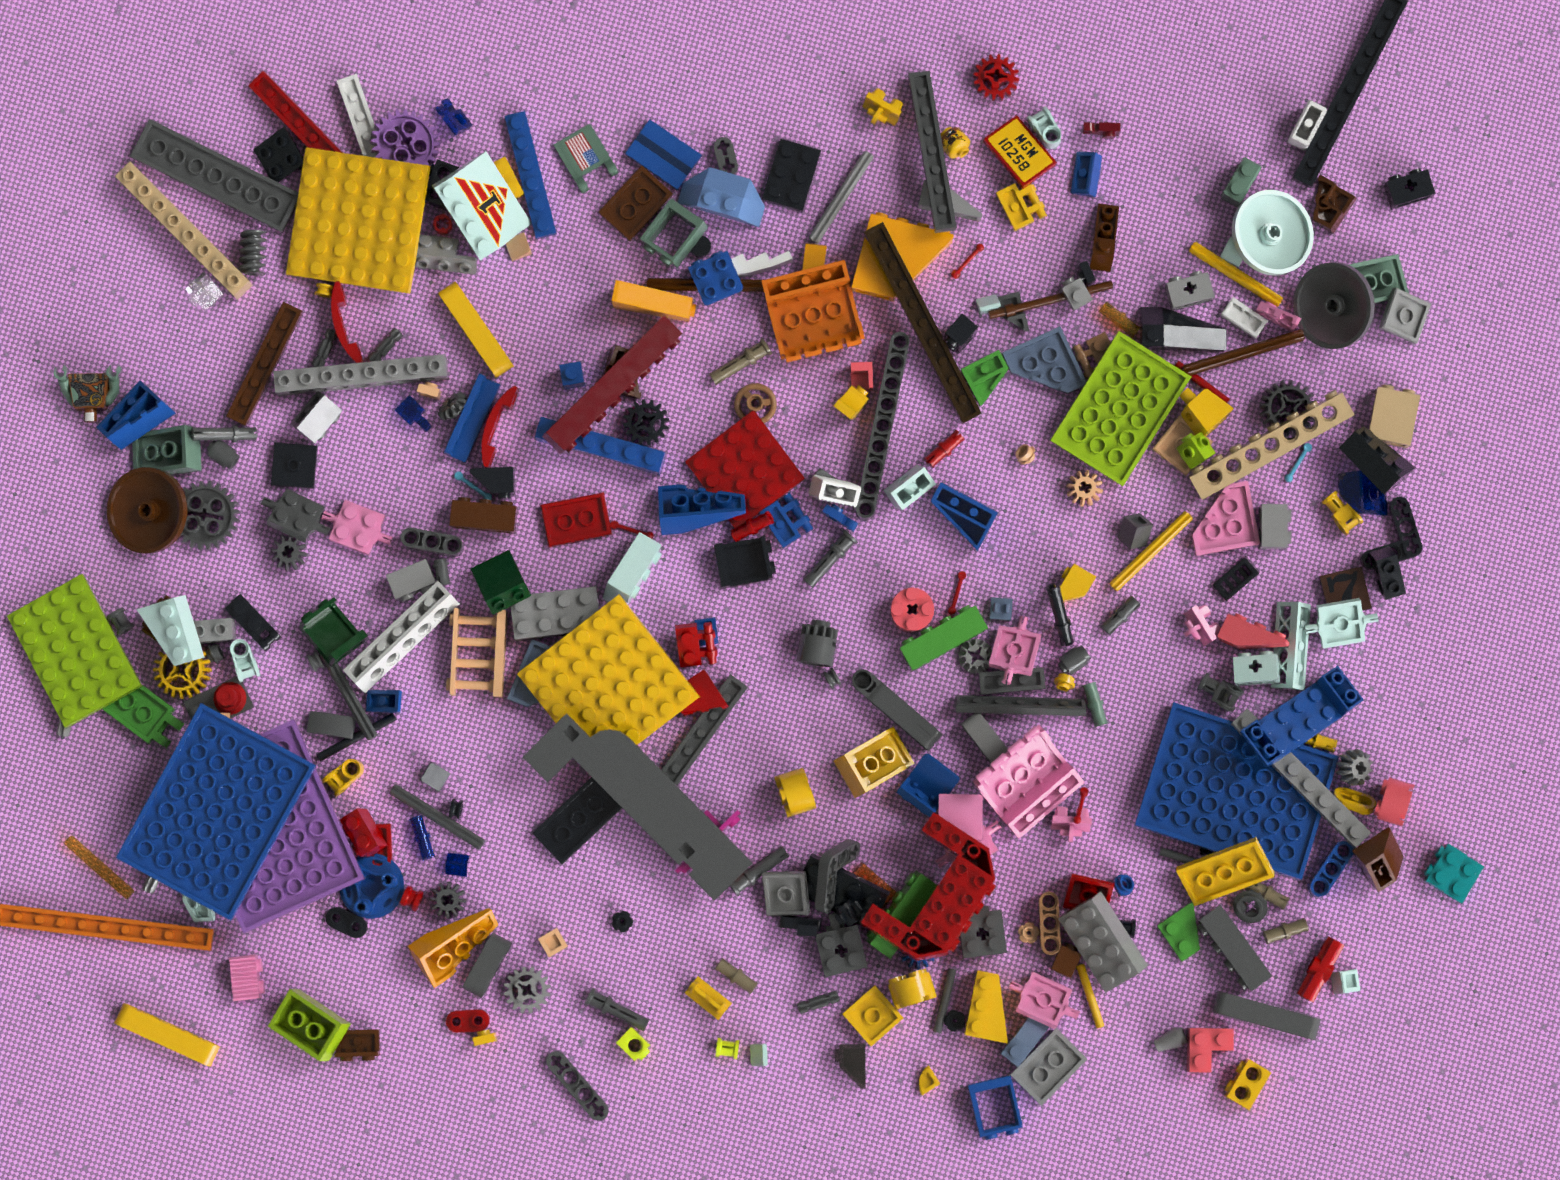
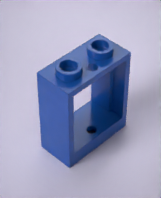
[967,1075,1023,1140]

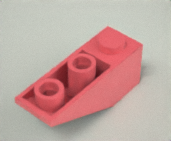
[1217,613,1290,650]

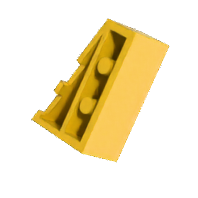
[964,970,1008,1044]

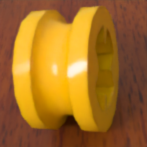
[314,283,334,298]

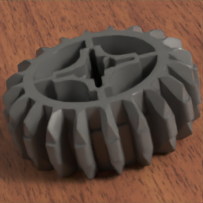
[1259,380,1315,438]

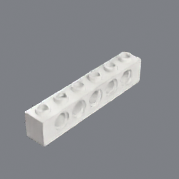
[343,581,459,693]

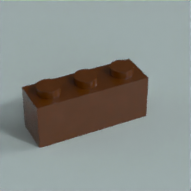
[449,497,518,534]

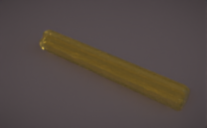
[64,836,134,899]

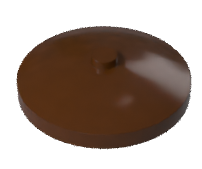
[107,467,187,554]

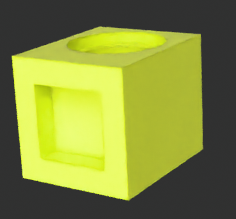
[616,1027,650,1061]

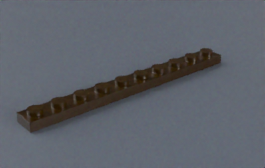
[863,222,982,424]

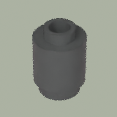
[207,440,240,469]
[1058,645,1091,675]

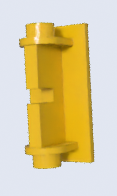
[685,976,732,1020]

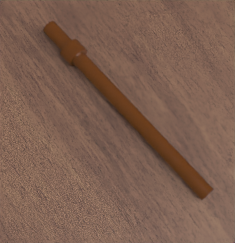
[988,280,1113,319]

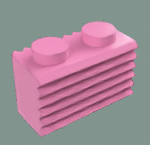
[229,955,265,1001]

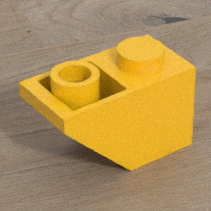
[1055,564,1096,602]

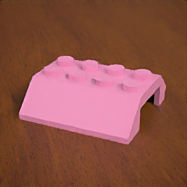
[973,725,1085,839]

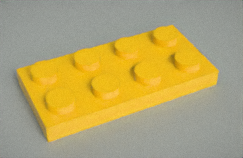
[1176,837,1275,906]

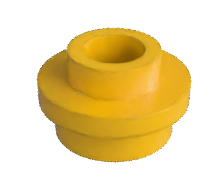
[1053,673,1075,692]

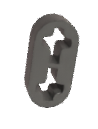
[714,137,738,175]

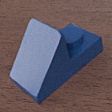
[366,690,402,714]

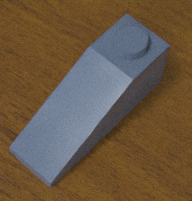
[1000,1017,1049,1067]

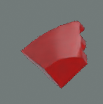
[681,669,729,716]

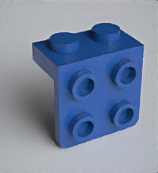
[688,251,743,306]
[896,753,960,818]

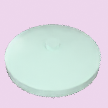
[1232,190,1314,276]

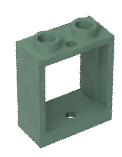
[640,198,708,268]

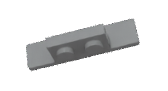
[415,234,477,275]

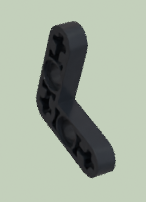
[1360,497,1422,570]

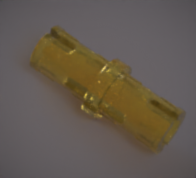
[1099,301,1141,338]

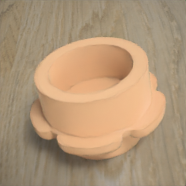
[1015,444,1035,465]
[1018,922,1040,944]

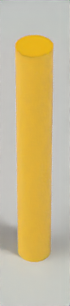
[1076,964,1105,1029]

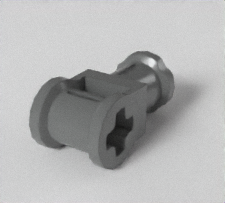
[1197,673,1244,712]

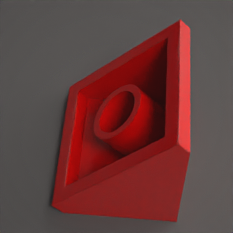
[1063,874,1115,909]

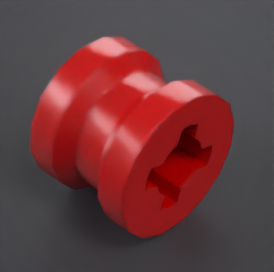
[400,885,424,912]

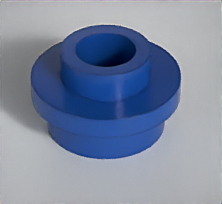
[1113,875,1134,896]

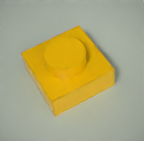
[473,1029,497,1046]

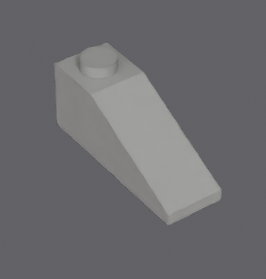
[918,180,982,222]

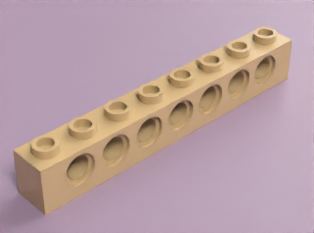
[115,162,253,300]
[1189,390,1355,500]

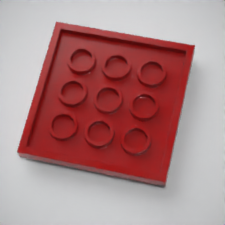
[685,411,805,528]

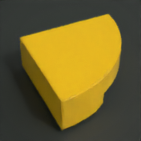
[919,1065,940,1095]

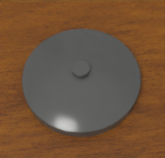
[1293,262,1375,349]

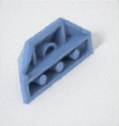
[677,167,765,228]

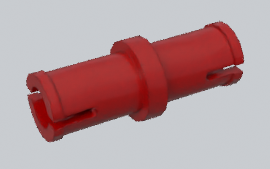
[924,430,965,468]
[730,511,774,542]

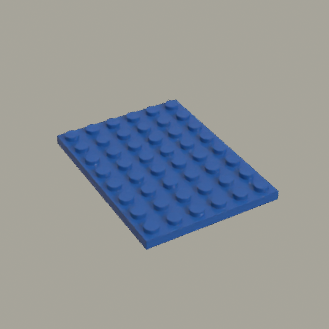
[1134,702,1339,881]
[116,703,317,920]

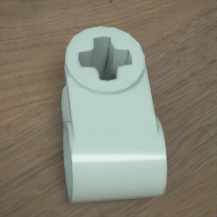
[1026,106,1061,149]
[230,639,261,683]

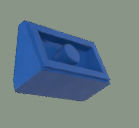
[1070,152,1102,197]

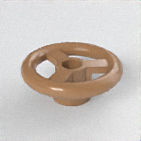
[734,383,777,424]

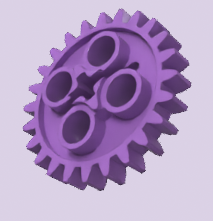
[370,109,440,166]

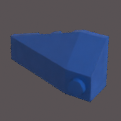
[658,484,746,535]

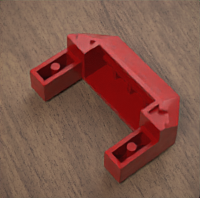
[861,812,996,961]

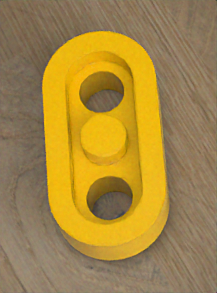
[1333,787,1376,815]

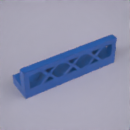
[444,373,501,463]

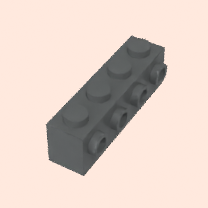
[1197,905,1272,992]

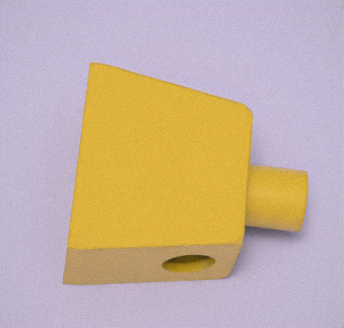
[1179,388,1234,437]

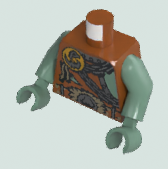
[53,365,122,423]

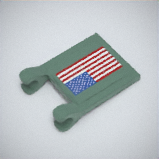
[553,124,618,193]

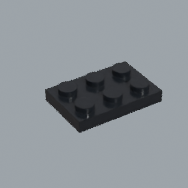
[762,138,821,212]

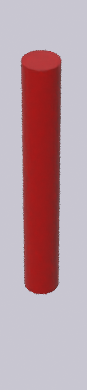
[1175,361,1230,403]

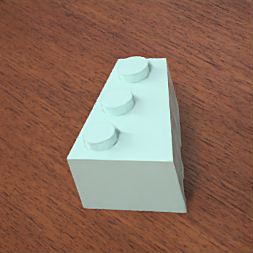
[602,532,662,605]
[136,595,204,666]

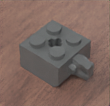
[960,901,1007,958]
[816,913,868,977]

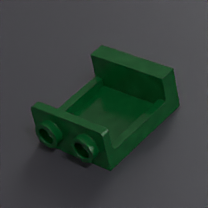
[471,550,531,615]
[299,597,368,667]

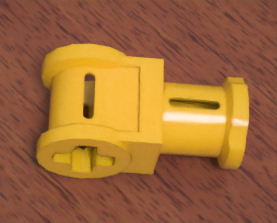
[1321,491,1364,536]

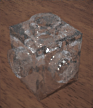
[185,272,224,311]

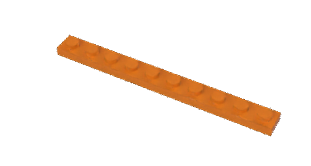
[0,904,214,951]

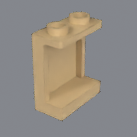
[1369,385,1420,448]

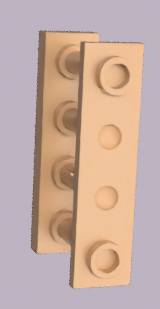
[446,608,508,698]

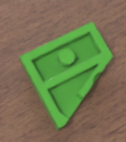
[960,350,1009,406]
[1157,902,1200,962]

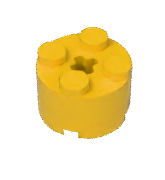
[774,768,816,818]
[888,968,937,1010]

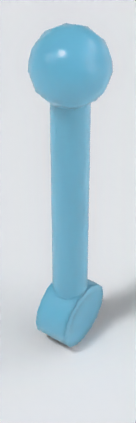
[1284,443,1312,482]
[454,472,492,500]

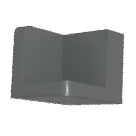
[1117,513,1153,549]

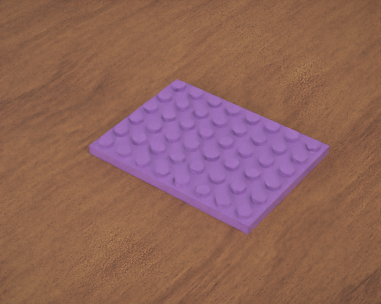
[235,719,365,933]

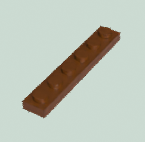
[226,302,303,426]

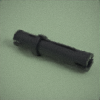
[1046,583,1074,646]

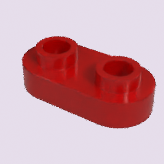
[446,1009,490,1033]

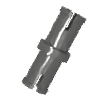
[1101,596,1141,635]

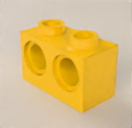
[1224,1058,1272,1110]

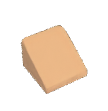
[506,232,532,262]

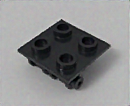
[253,126,304,183]

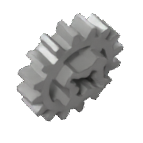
[504,966,551,1013]

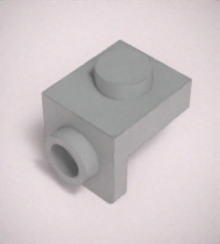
[1059,277,1093,311]

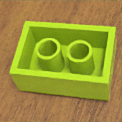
[268,989,351,1061]

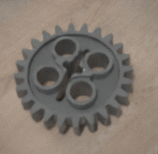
[179,481,241,551]

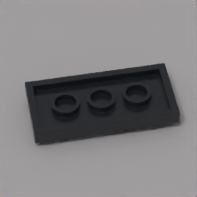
[533,777,622,865]
[803,853,890,928]

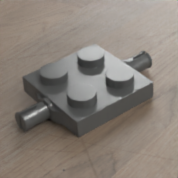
[261,489,331,543]

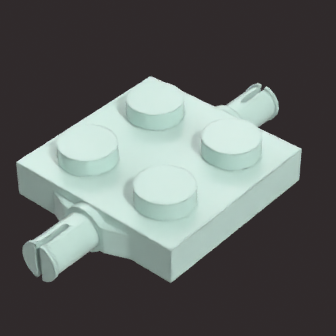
[1304,598,1379,649]

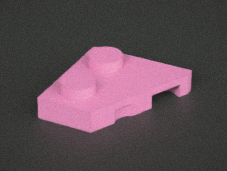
[1255,301,1301,332]

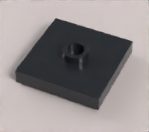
[271,442,318,489]

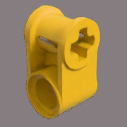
[322,759,364,797]

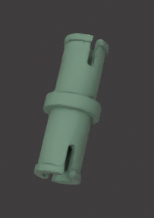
[1082,682,1108,727]

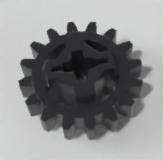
[623,399,670,447]

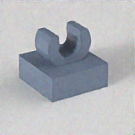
[989,597,1013,621]

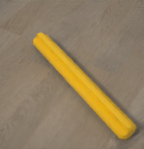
[1189,242,1283,307]
[1110,511,1193,591]

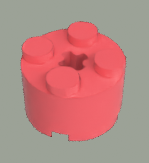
[890,587,934,633]
[1374,777,1415,826]

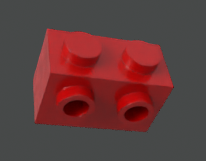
[340,808,388,857]

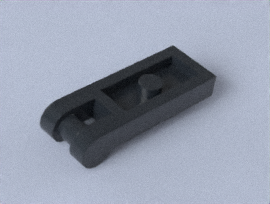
[225,594,282,652]

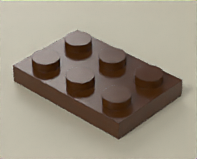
[598,166,673,242]

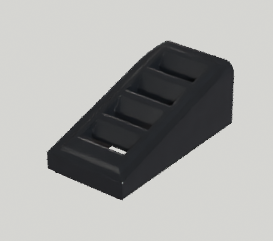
[1213,556,1260,601]

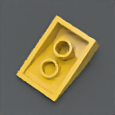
[834,726,915,798]

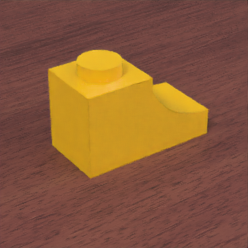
[834,385,870,419]

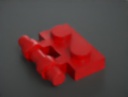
[675,622,718,667]

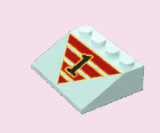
[432,151,532,260]

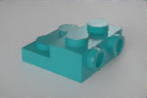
[1423,844,1484,904]

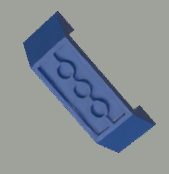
[1240,665,1364,767]

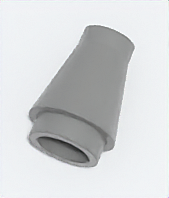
[1154,1027,1188,1052]

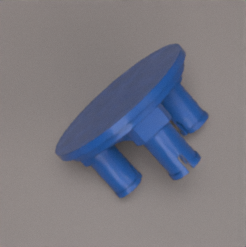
[340,854,404,919]

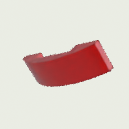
[331,281,363,363]
[481,386,519,468]

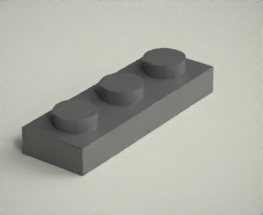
[979,667,1046,695]

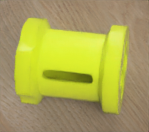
[715,1038,740,1060]

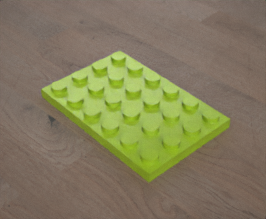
[1050,331,1191,486]
[7,574,142,728]

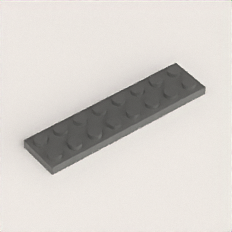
[130,119,298,233]

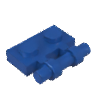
[760,493,814,549]

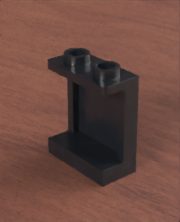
[714,535,776,589]

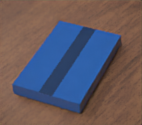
[625,119,702,191]

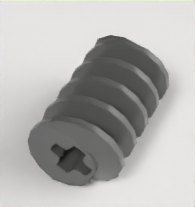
[238,230,267,276]

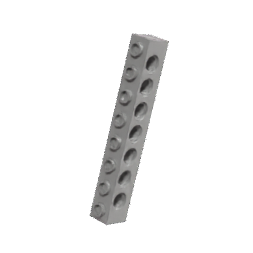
[273,354,449,396]

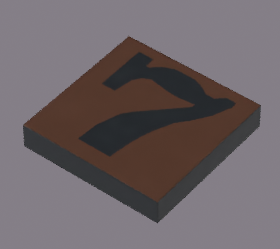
[1319,566,1372,611]

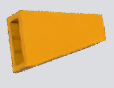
[612,280,696,322]

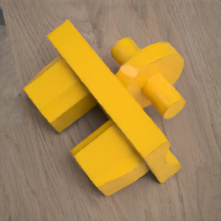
[862,88,903,126]

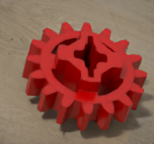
[973,54,1019,101]

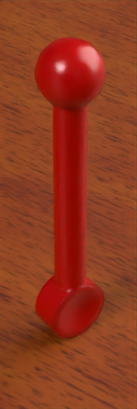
[951,243,984,279]
[610,520,654,539]
[948,571,966,615]
[1073,787,1089,824]

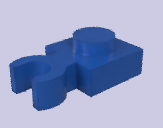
[822,504,858,532]

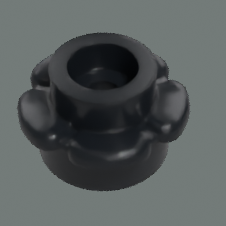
[612,911,633,932]
[944,1010,965,1032]

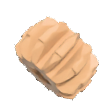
[1066,470,1103,507]

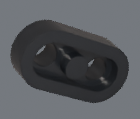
[326,907,368,938]

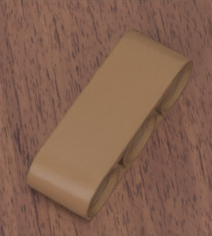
[1038,891,1061,955]

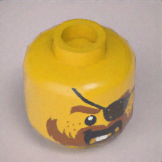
[941,127,970,159]

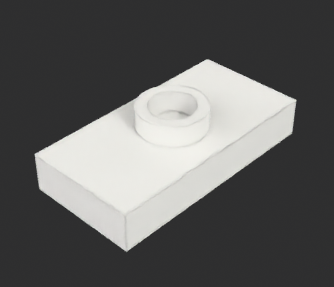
[1220,297,1268,340]

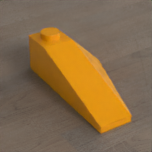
[407,908,498,988]

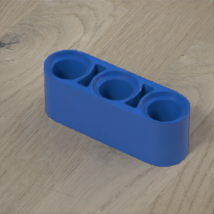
[1308,841,1354,897]

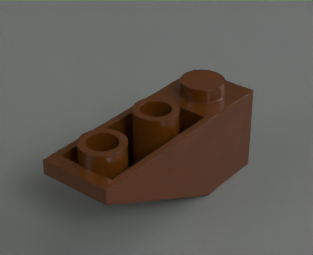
[1090,203,1119,272]

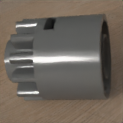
[796,620,838,667]

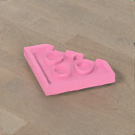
[1192,481,1260,556]

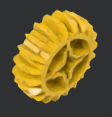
[153,652,212,699]

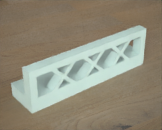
[1271,602,1311,690]

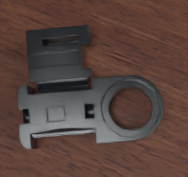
[777,915,821,937]

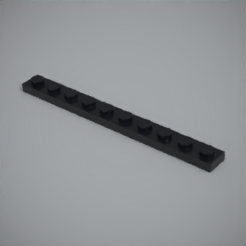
[1292,0,1408,189]

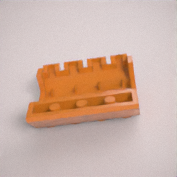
[761,260,865,363]

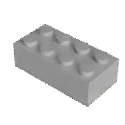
[511,586,599,642]
[1058,891,1148,993]

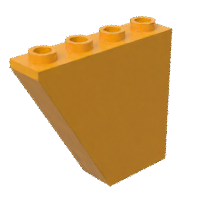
[852,212,954,302]

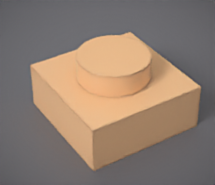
[417,382,442,400]
[538,928,568,958]

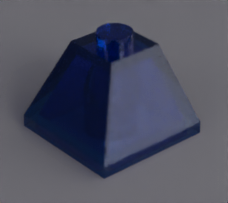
[1338,470,1388,516]

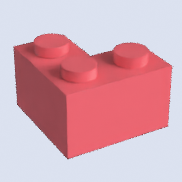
[1187,1028,1234,1073]

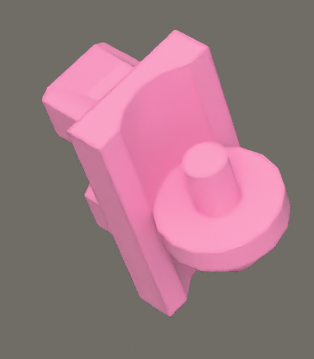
[1184,604,1221,646]
[1051,806,1092,843]

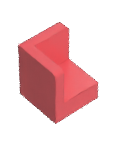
[851,362,873,391]

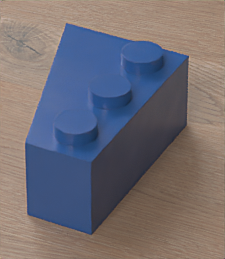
[96,380,176,450]
[931,482,999,551]

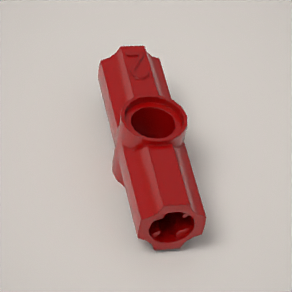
[1296,936,1345,1003]

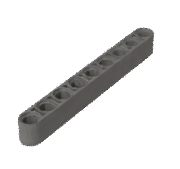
[856,332,910,521]

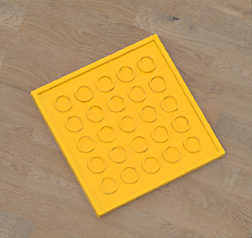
[286,147,431,294]
[517,594,700,745]

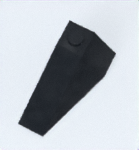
[1140,307,1226,351]

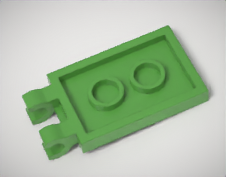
[103,685,184,748]

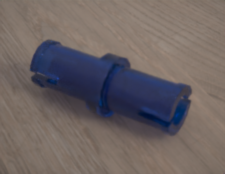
[409,815,435,861]

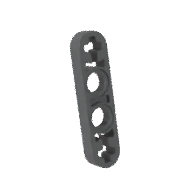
[546,1051,609,1121]

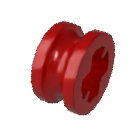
[433,214,453,235]

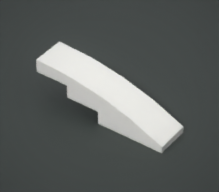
[731,251,793,278]

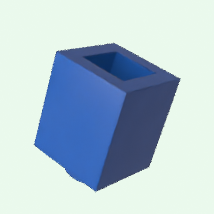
[559,361,585,390]

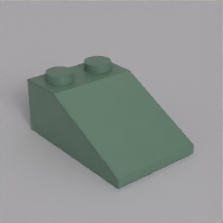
[1348,254,1409,304]
[132,425,202,475]

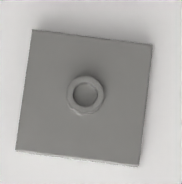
[1379,288,1431,344]
[762,871,810,916]

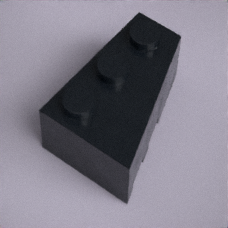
[1339,426,1416,495]

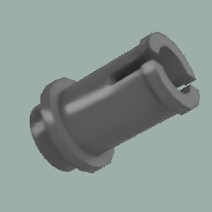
[432,558,451,585]

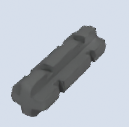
[312,328,337,367]
[368,328,403,362]
[797,991,840,1014]

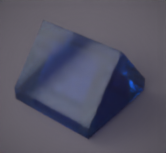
[445,853,470,877]

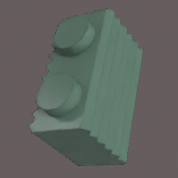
[1221,157,1262,208]

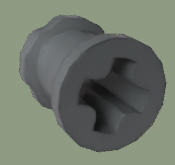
[107,607,135,636]

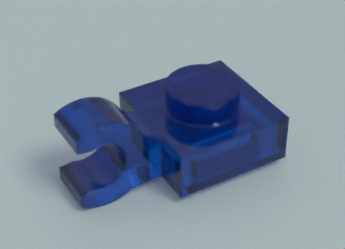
[435,98,473,135]
[395,395,432,433]

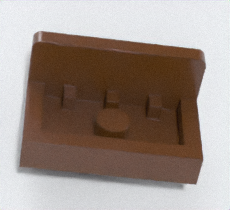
[334,1029,380,1061]

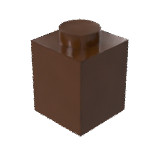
[1050,943,1081,978]

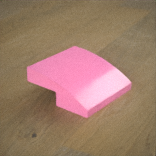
[938,794,983,841]

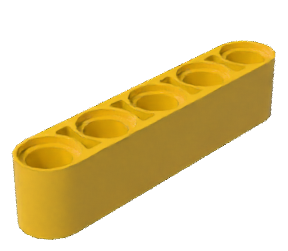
[438,281,514,378]
[114,1003,220,1067]

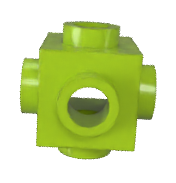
[1176,432,1216,470]

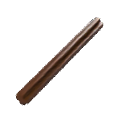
[647,278,764,292]
[1182,329,1305,376]

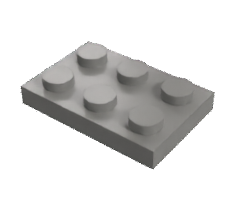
[1010,1028,1087,1106]

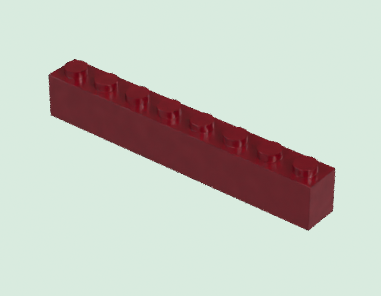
[542,315,683,455]

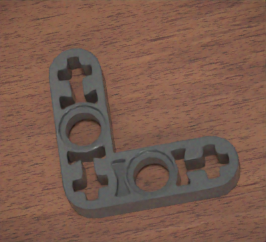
[815,839,860,914]

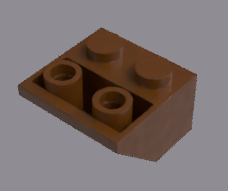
[1353,827,1404,893]

